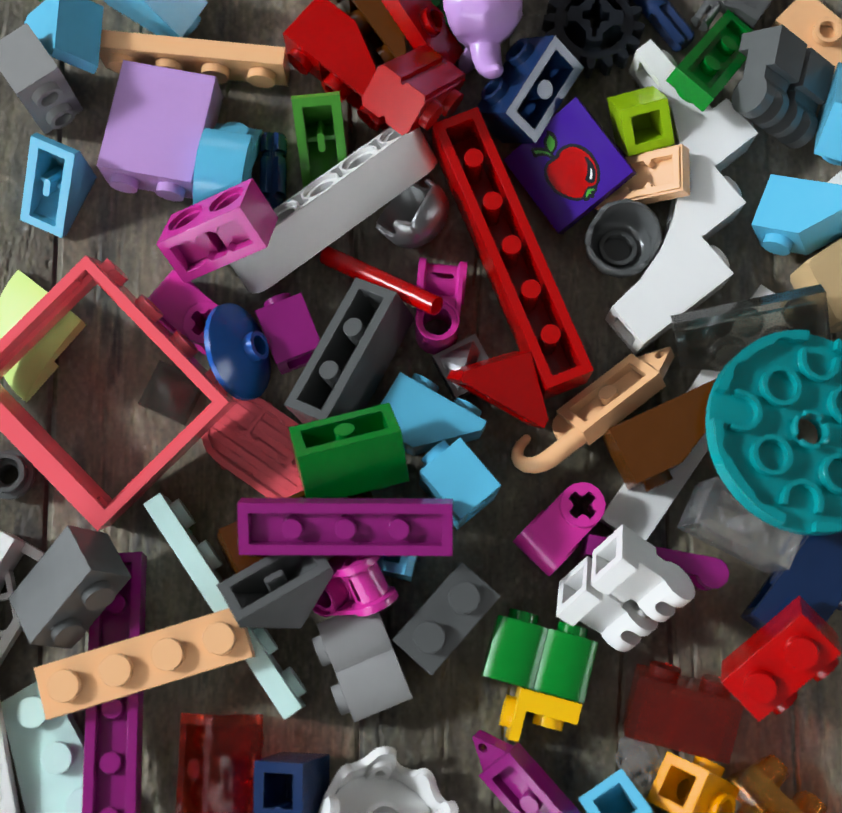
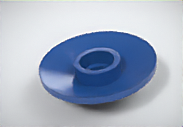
[204,303,271,401]

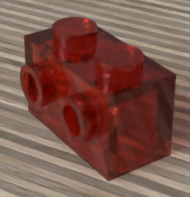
[622,661,744,764]
[175,712,264,813]

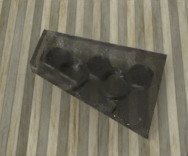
[670,284,831,371]

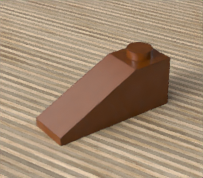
[602,379,716,492]

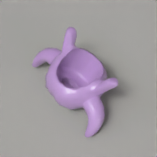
[443,0,523,79]

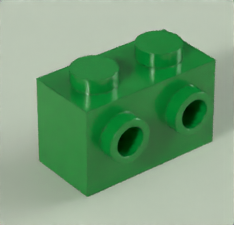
[288,403,409,498]

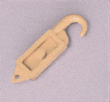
[511,346,675,474]

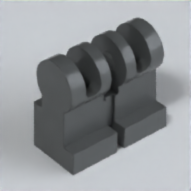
[731,25,835,149]

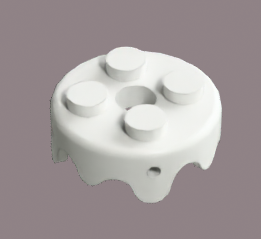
[319,746,459,813]

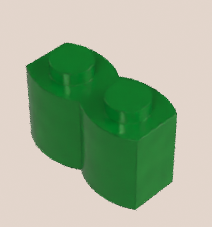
[481,608,599,704]

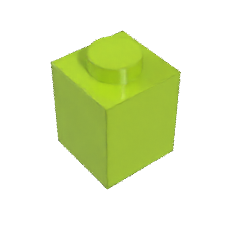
[607,86,675,157]

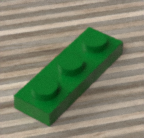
[665,10,753,112]

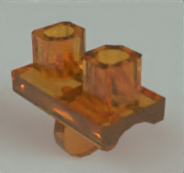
[727,754,827,813]

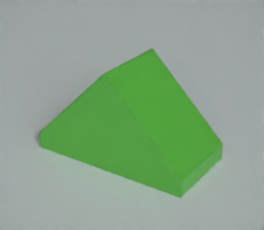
[291,91,347,188]

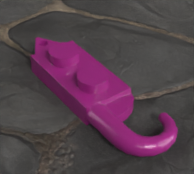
[472,730,581,813]

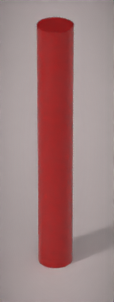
[320,246,443,316]

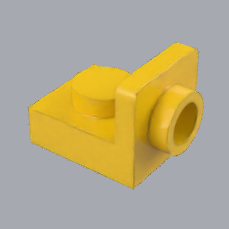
[499,686,582,742]

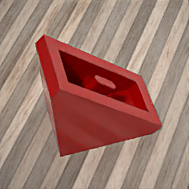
[446,351,549,428]

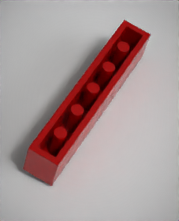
[432,107,594,400]

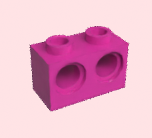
[156,178,278,283]

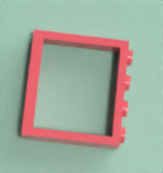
[0,255,237,531]

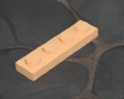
[99,30,290,88]
[34,608,255,720]

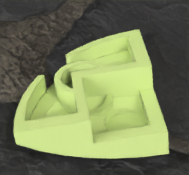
[0,270,86,402]

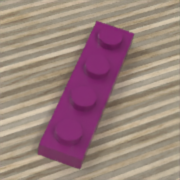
[237,498,453,556]

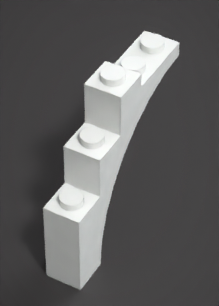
[605,39,758,356]

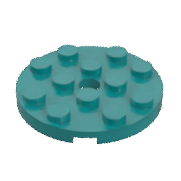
[705,330,842,536]

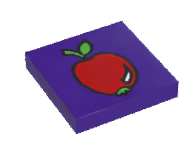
[504,97,637,234]

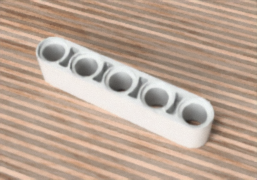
[230,127,438,294]

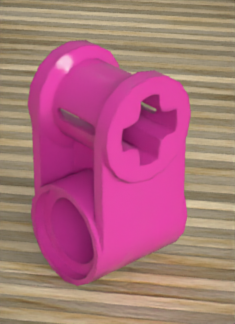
[415,257,468,355]
[148,269,219,356]
[512,482,606,577]
[313,555,399,617]

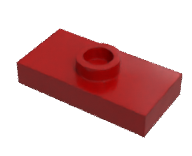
[382,0,464,64]

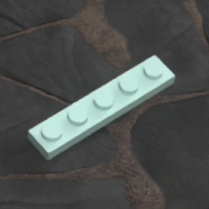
[143,493,307,720]

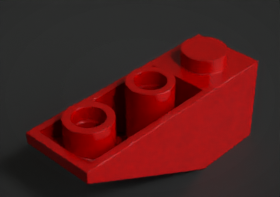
[283,0,390,131]

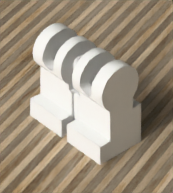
[556,524,695,652]

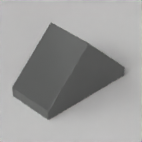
[217,555,334,628]

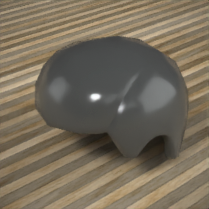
[584,198,662,279]

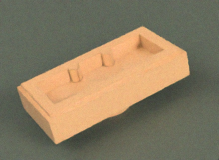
[772,0,842,72]
[595,144,690,211]

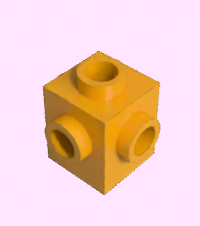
[646,751,740,813]

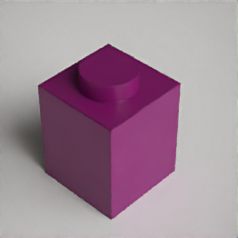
[255,293,320,375]

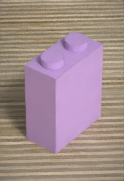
[96,60,223,202]

